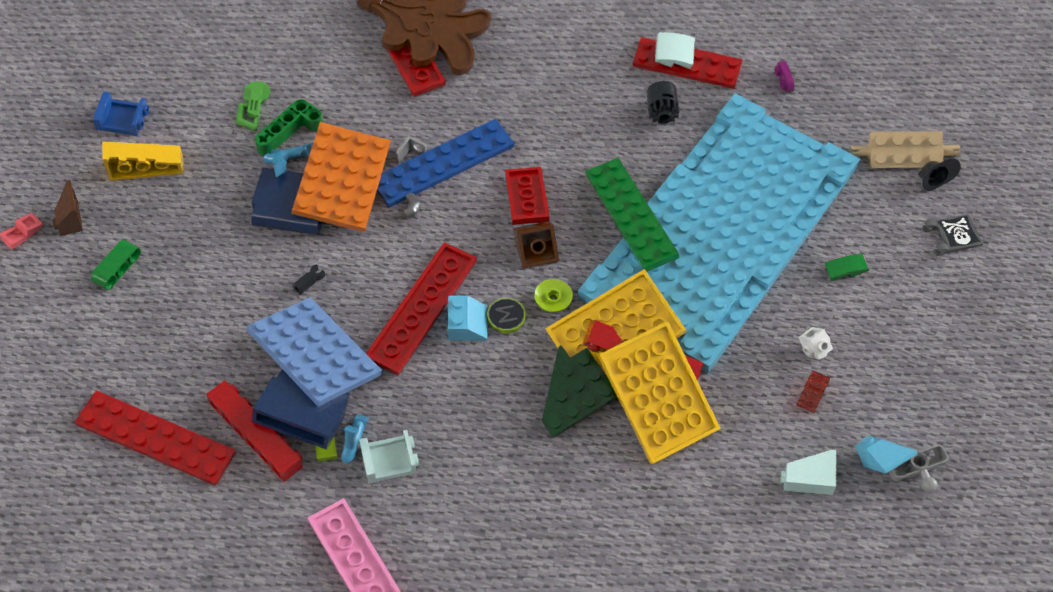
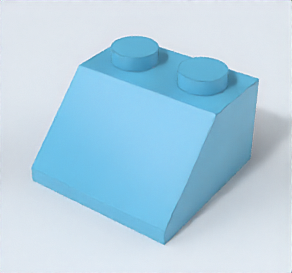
[448,296,487,341]

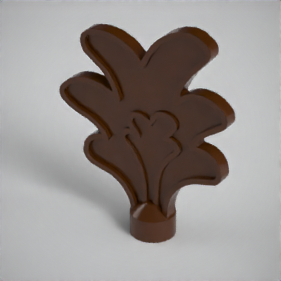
[357,0,491,75]

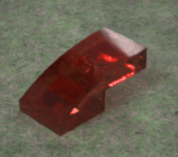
[796,370,831,413]

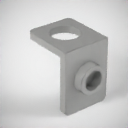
[396,136,427,164]

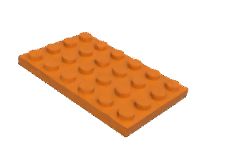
[292,122,391,232]

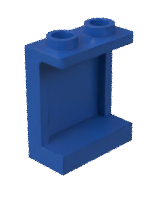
[93,91,149,136]

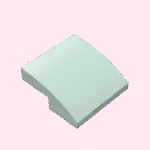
[655,32,695,68]

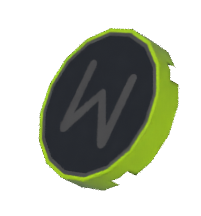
[487,298,525,334]

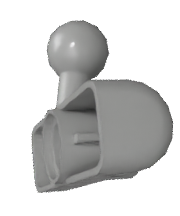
[888,445,949,493]

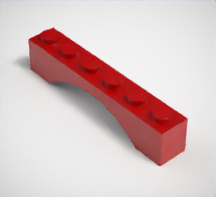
[582,320,703,381]

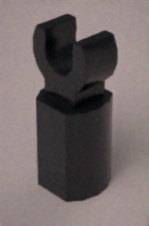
[293,264,325,295]

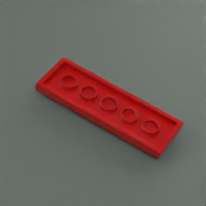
[633,37,743,89]

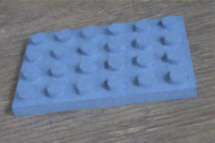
[247,297,382,407]

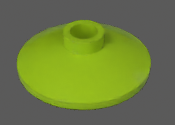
[534,279,573,312]

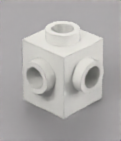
[798,327,833,359]

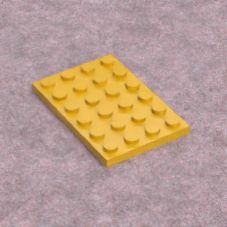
[545,269,687,377]
[597,321,721,464]

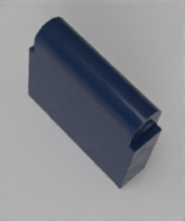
[251,167,326,235]
[252,369,350,450]

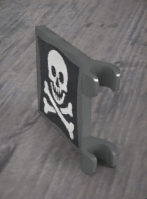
[922,214,983,256]

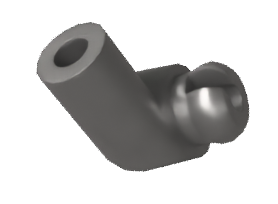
[404,193,421,218]

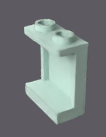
[359,430,419,484]

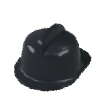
[918,159,961,191]

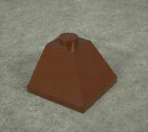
[52,180,83,236]

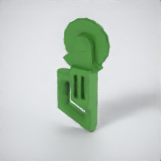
[236,81,271,131]

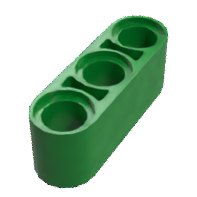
[91,239,141,290]

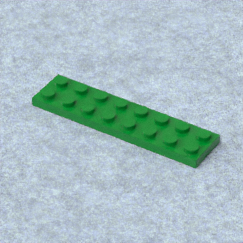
[585,158,680,272]

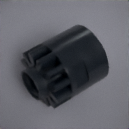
[646,81,680,124]

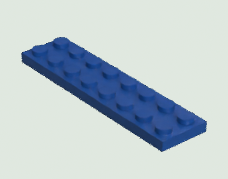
[377,118,514,208]

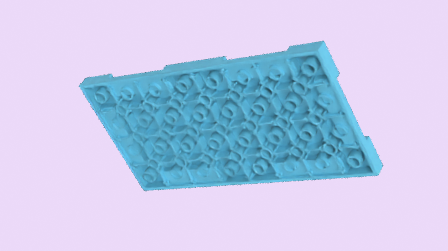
[578,93,860,374]

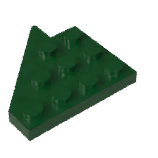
[542,345,618,438]

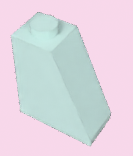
[780,450,836,495]

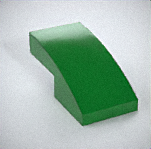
[825,254,869,281]

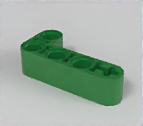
[255,99,323,156]

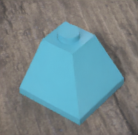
[855,436,918,474]

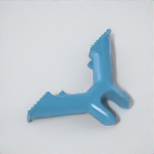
[263,142,314,177]
[341,414,369,463]

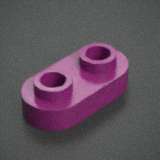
[774,61,795,93]

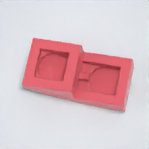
[0,212,43,250]

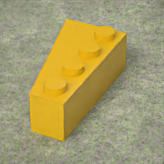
[102,142,183,181]

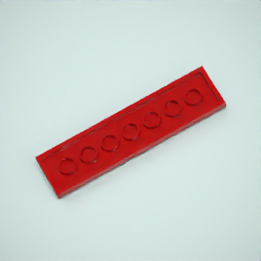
[366,242,477,376]
[75,390,236,486]

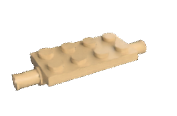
[850,131,960,169]

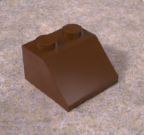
[513,222,559,268]

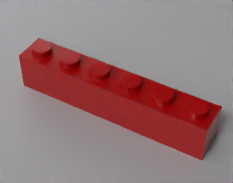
[206,380,303,482]

